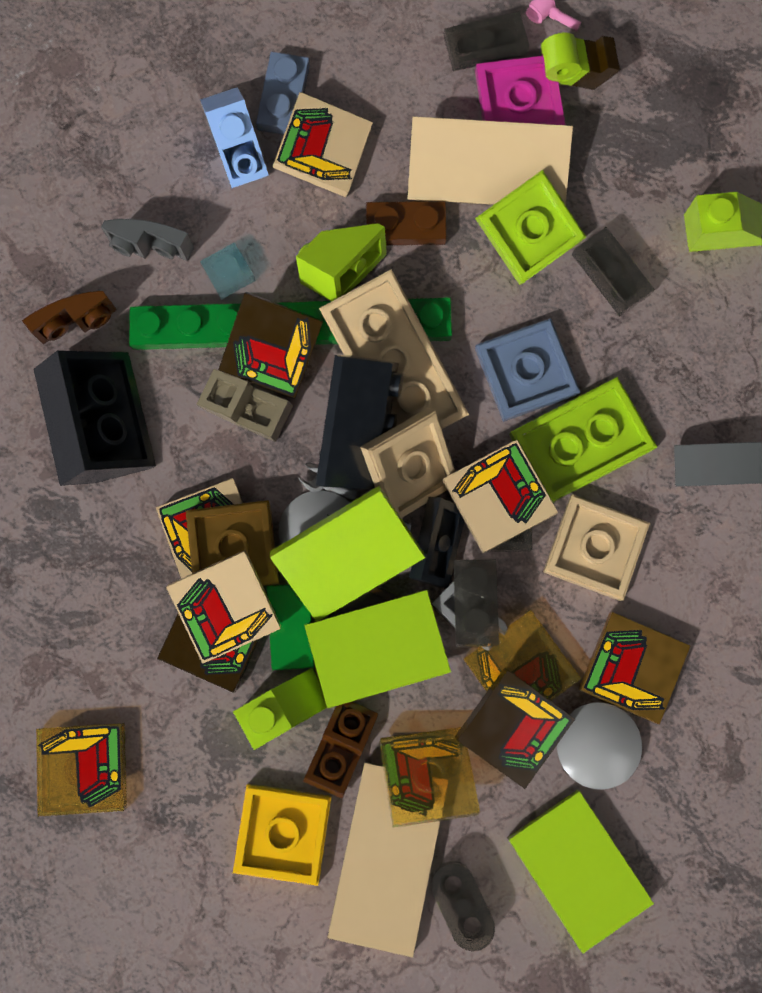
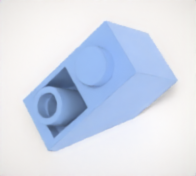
[200,87,269,188]

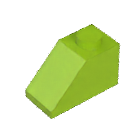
[684,192,762,252]
[296,223,387,301]
[233,668,327,750]

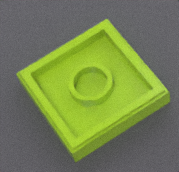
[475,170,586,285]

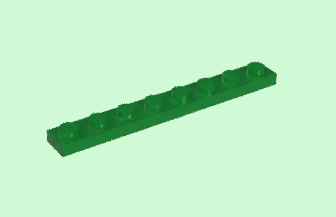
[129,298,452,350]

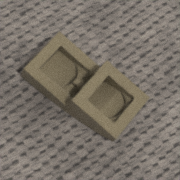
[196,369,293,442]

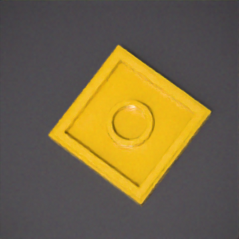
[233,784,332,886]

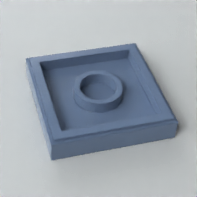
[475,319,580,422]

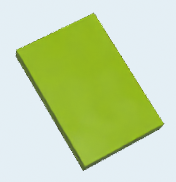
[509,377,658,503]
[270,486,425,622]
[304,590,451,709]
[507,790,654,954]

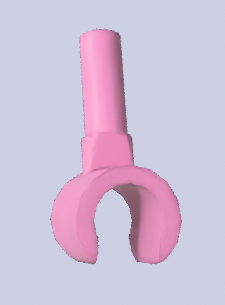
[526,0,581,31]

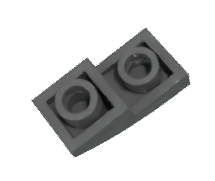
[101,219,194,261]
[674,442,762,487]

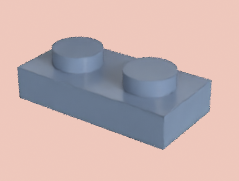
[256,52,310,135]

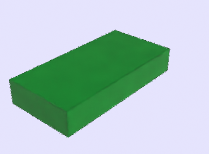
[267,585,315,670]

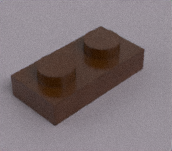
[366,201,446,245]

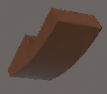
[22,291,117,344]
[303,702,379,799]

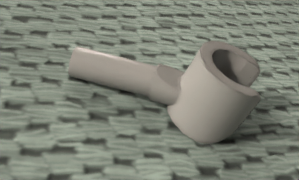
[298,462,357,500]

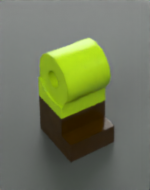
[541,32,620,90]

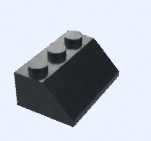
[33,350,156,486]
[316,355,403,489]

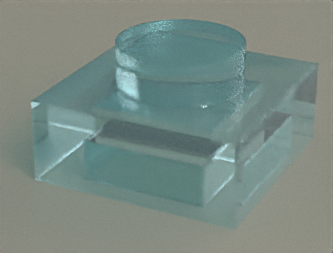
[200,242,256,300]

